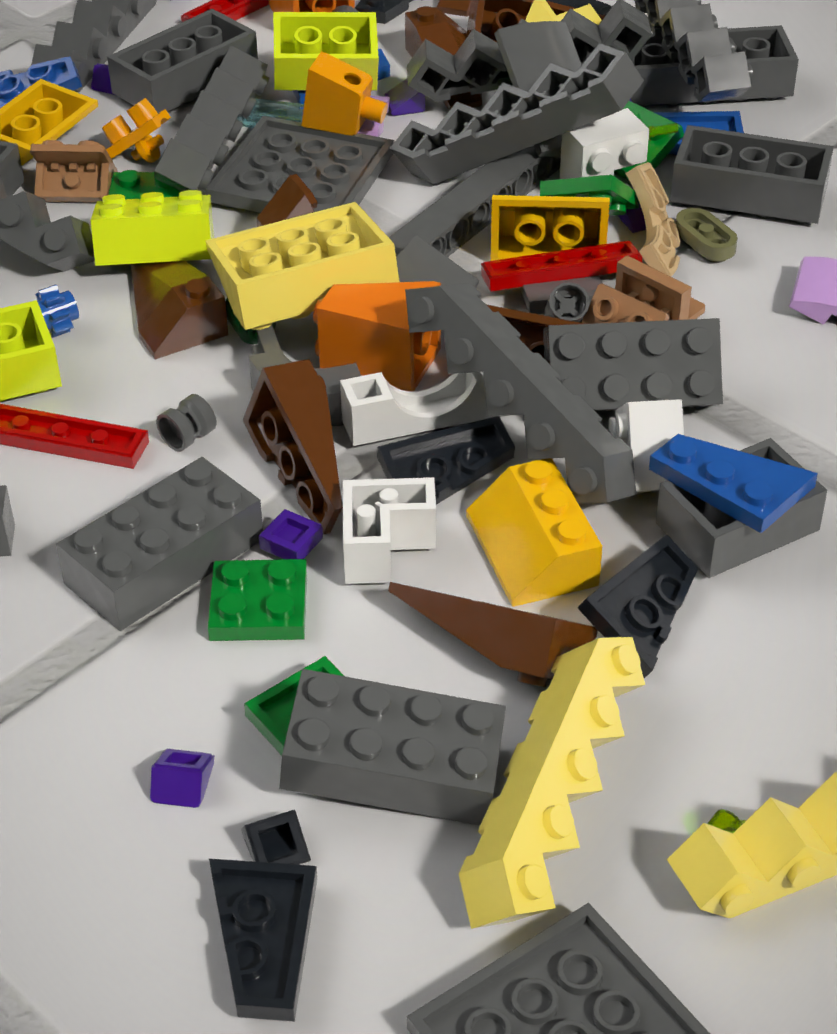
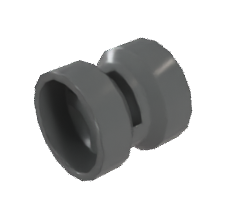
[544,282,590,323]
[156,394,217,452]

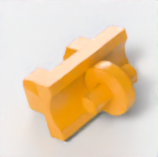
[102,98,171,163]

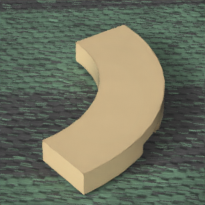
[625,162,680,277]

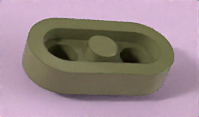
[676,208,738,263]

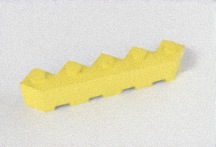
[458,637,645,929]
[666,772,837,919]

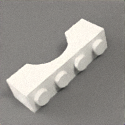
[340,372,502,446]

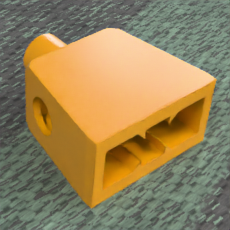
[301,51,388,136]

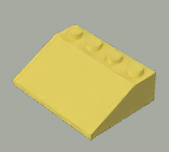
[205,202,399,330]

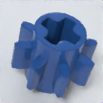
[35,284,79,337]

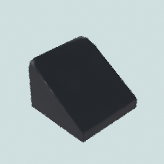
[241,809,311,865]

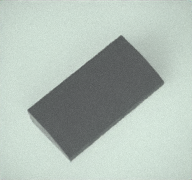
[494,21,582,158]

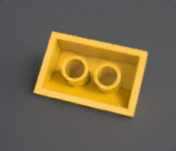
[0,79,98,165]
[490,195,610,261]
[466,458,602,607]

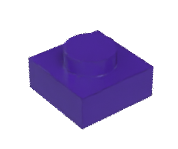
[259,509,323,559]

